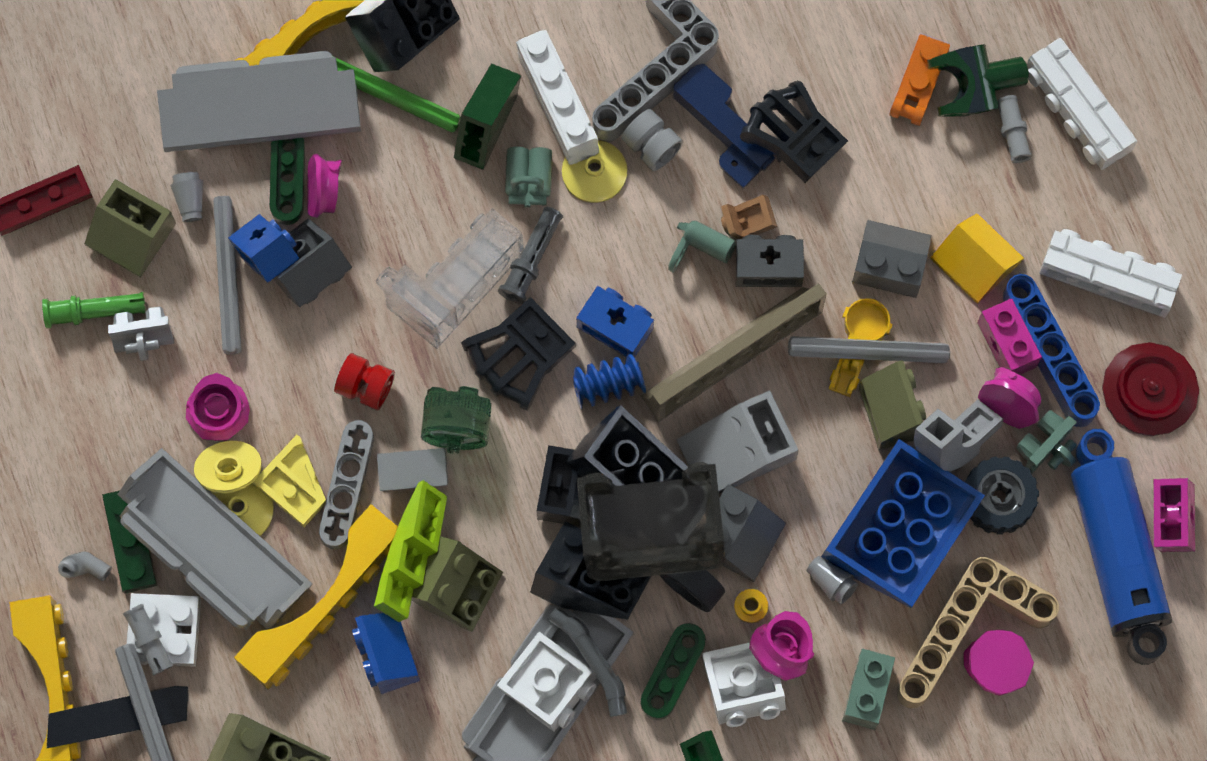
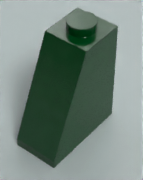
[453,63,521,170]

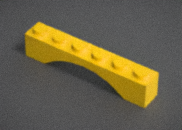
[235,0,365,66]
[234,504,398,690]
[9,595,81,761]

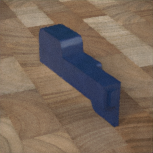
[673,64,776,189]

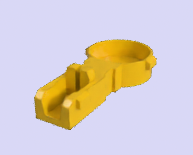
[829,298,893,397]

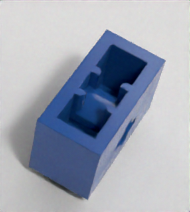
[228,214,300,283]
[576,286,654,358]

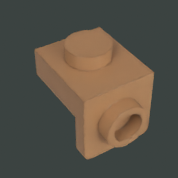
[721,194,777,239]

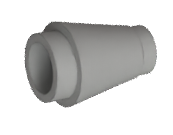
[170,172,203,222]
[806,556,858,604]

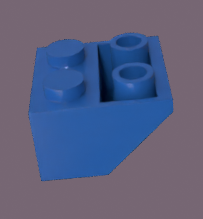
[352,613,420,694]

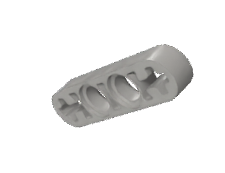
[319,420,374,549]

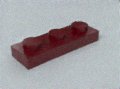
[0,165,93,236]

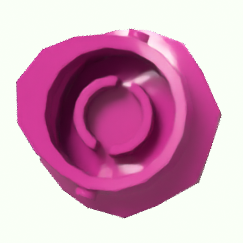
[307,154,342,218]
[978,367,1042,429]
[186,373,250,441]
[749,611,814,681]
[964,630,1034,696]

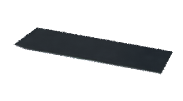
[47,686,188,748]

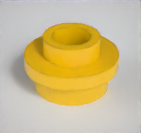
[734,589,768,623]

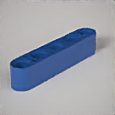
[1003,274,1100,427]

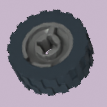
[965,456,1039,535]

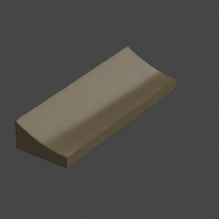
[640,283,827,422]

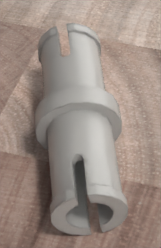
[997,95,1032,163]
[123,604,174,676]

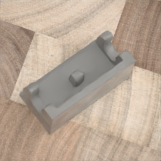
[377,448,448,491]

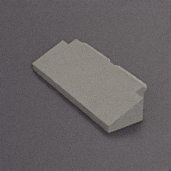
[157,51,361,152]
[117,448,312,630]
[462,605,634,761]

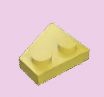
[253,434,326,527]

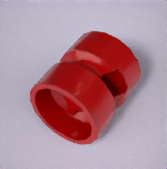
[334,353,395,411]

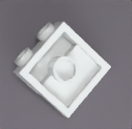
[497,632,596,732]
[702,643,786,727]

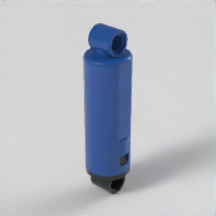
[1071,429,1172,665]

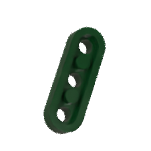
[269,138,305,225]
[640,623,706,720]

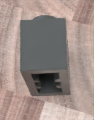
[736,235,804,287]

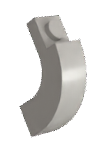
[914,399,1003,471]

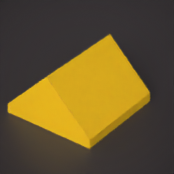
[930,213,1024,304]

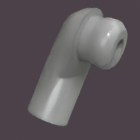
[58,551,112,581]

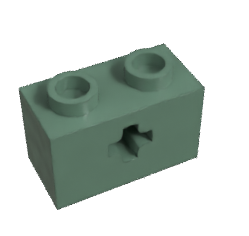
[842,648,895,730]

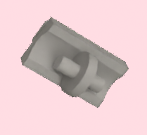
[108,307,174,361]

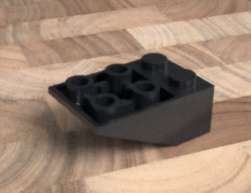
[345,0,460,72]
[536,445,639,536]
[530,521,657,620]

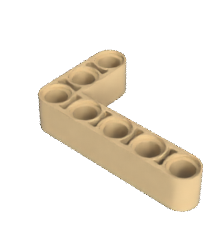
[897,557,1059,708]

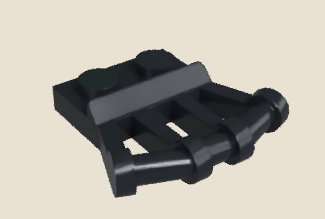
[740,80,848,183]
[461,297,576,411]

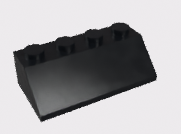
[566,405,718,550]

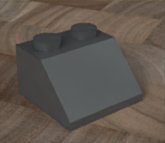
[273,218,352,308]
[852,220,931,298]
[694,484,786,582]

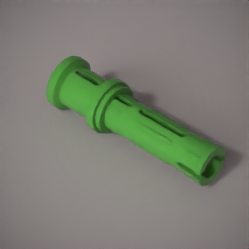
[42,292,146,329]

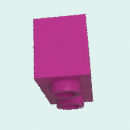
[977,298,1042,375]
[1153,478,1195,552]

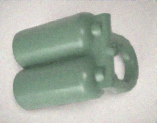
[505,147,552,208]
[668,221,736,273]

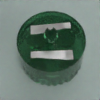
[421,386,492,454]

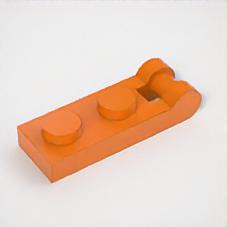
[889,34,950,126]

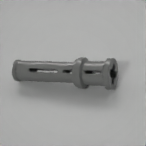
[498,207,563,304]

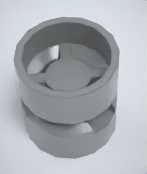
[621,109,683,171]

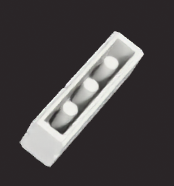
[516,30,599,165]
[1027,38,1137,170]
[1039,229,1182,318]

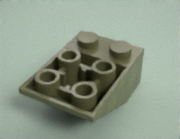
[207,713,331,761]

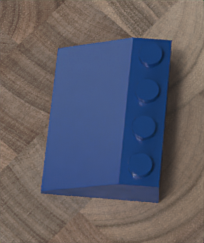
[821,439,985,608]

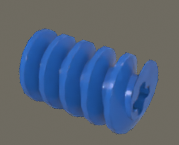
[573,353,646,409]

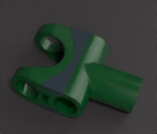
[927,44,1029,117]

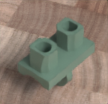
[1016,410,1077,474]

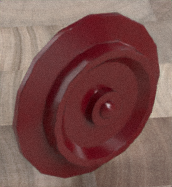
[1102,342,1199,436]

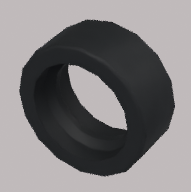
[659,552,725,612]

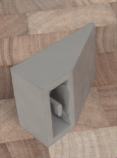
[677,390,799,494]

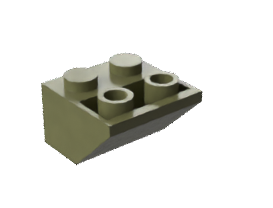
[84,179,176,278]
[859,360,926,451]
[412,536,503,632]

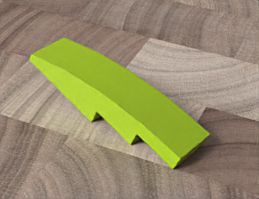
[374,480,447,622]

